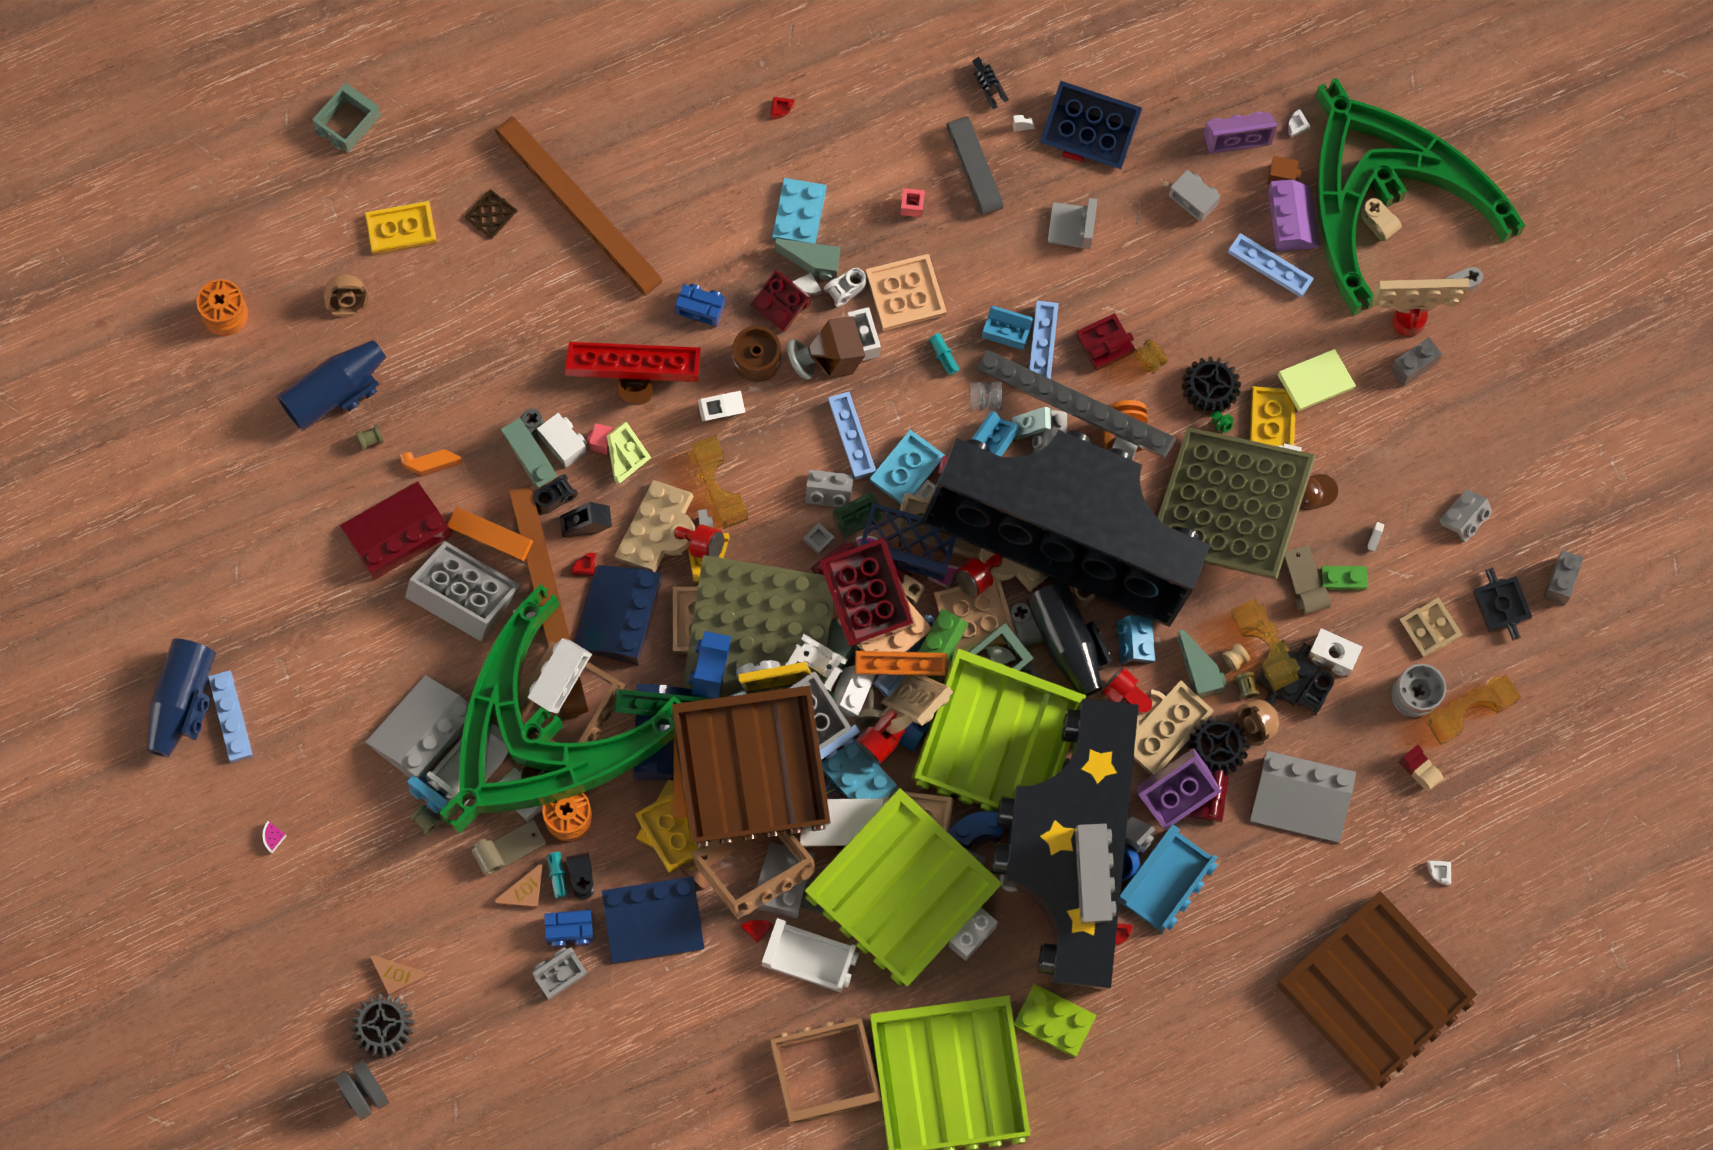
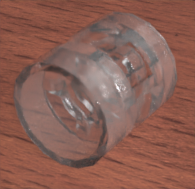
[969,382,1002,411]

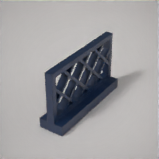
[860,503,956,581]

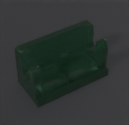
[832,491,883,538]

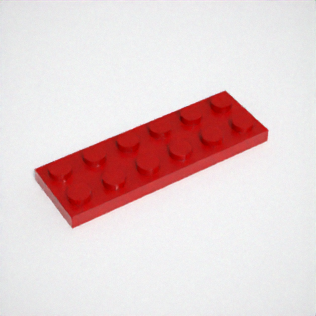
[565,342,701,382]

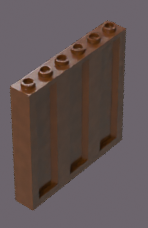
[671,685,831,848]
[1277,891,1477,1090]

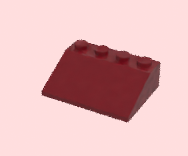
[340,481,451,581]
[819,538,916,647]

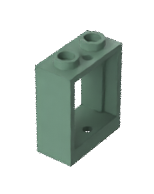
[312,83,381,153]
[967,623,1034,670]

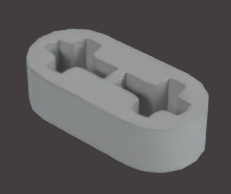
[1446,267,1483,292]

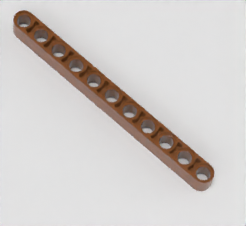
[495,116,662,296]
[509,485,589,718]

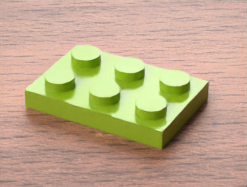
[1014,984,1097,1058]

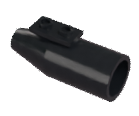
[1026,582,1111,697]

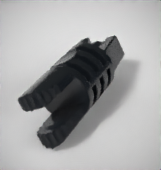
[972,57,1009,110]

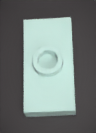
[1012,407,1051,440]

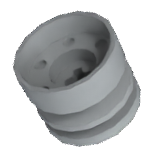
[1391,664,1447,718]

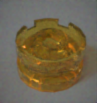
[1134,339,1168,374]

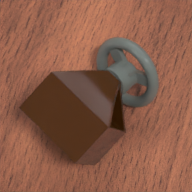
[787,316,865,380]

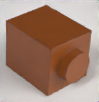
[1267,156,1301,184]

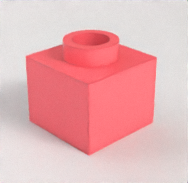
[901,188,925,217]
[587,423,613,455]

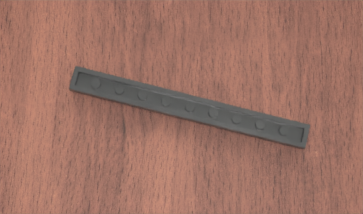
[977,350,1176,459]

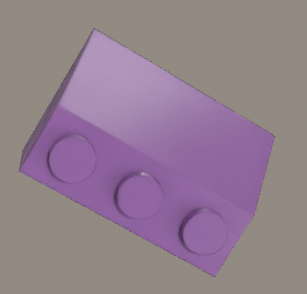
[1204,112,1277,154]
[1268,180,1319,251]
[1137,748,1221,830]

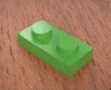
[1321,566,1368,590]

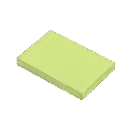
[1277,349,1356,412]

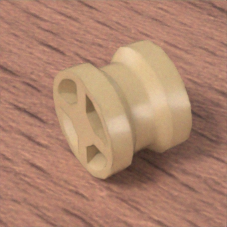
[1222,643,1251,671]

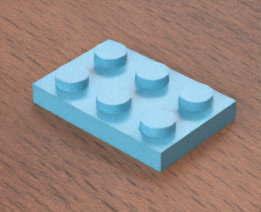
[772,178,827,244]
[869,430,945,504]
[822,740,897,799]

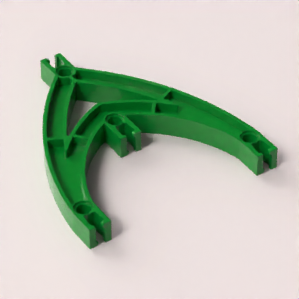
[1315,77,1526,316]
[439,584,681,834]

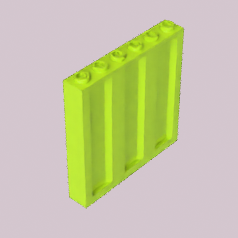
[911,648,1086,811]
[804,788,1003,987]
[870,995,1031,1150]

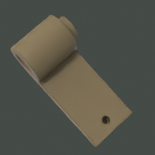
[1284,545,1331,615]
[472,819,547,876]

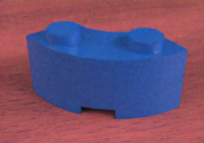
[689,631,732,699]
[949,811,1005,850]

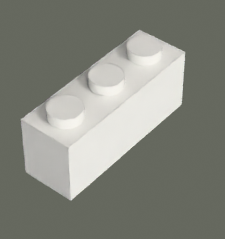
[528,638,592,713]

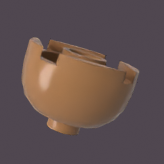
[324,274,368,317]
[1235,699,1279,746]

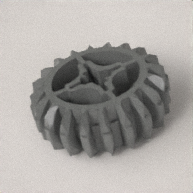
[350,993,415,1057]

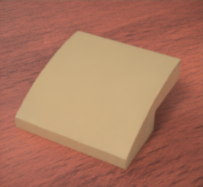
[1400,597,1463,657]

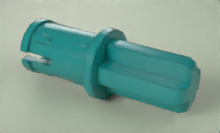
[928,333,959,375]
[546,852,568,899]

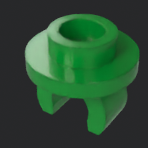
[1211,410,1233,434]

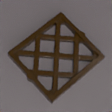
[465,189,518,239]

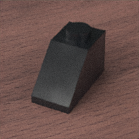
[560,502,612,537]

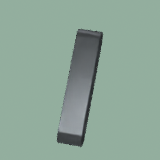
[946,116,1003,215]

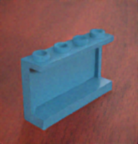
[1119,824,1218,934]

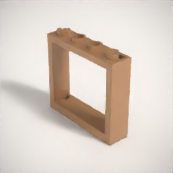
[520,641,625,743]
[692,831,816,919]
[770,1017,882,1126]

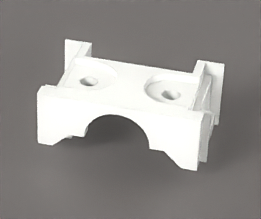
[785,634,847,691]

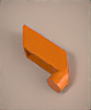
[399,449,462,476]

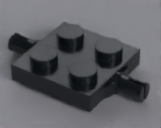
[1473,567,1532,641]
[1256,643,1318,706]

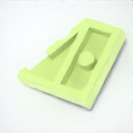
[607,422,651,483]

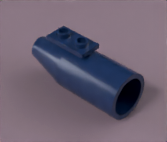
[276,340,386,432]
[147,638,216,758]

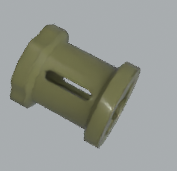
[356,424,384,451]
[1234,672,1259,700]
[410,805,441,836]

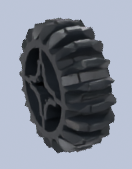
[1181,356,1241,415]
[1187,715,1249,776]

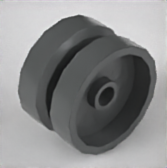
[334,1059,390,1121]

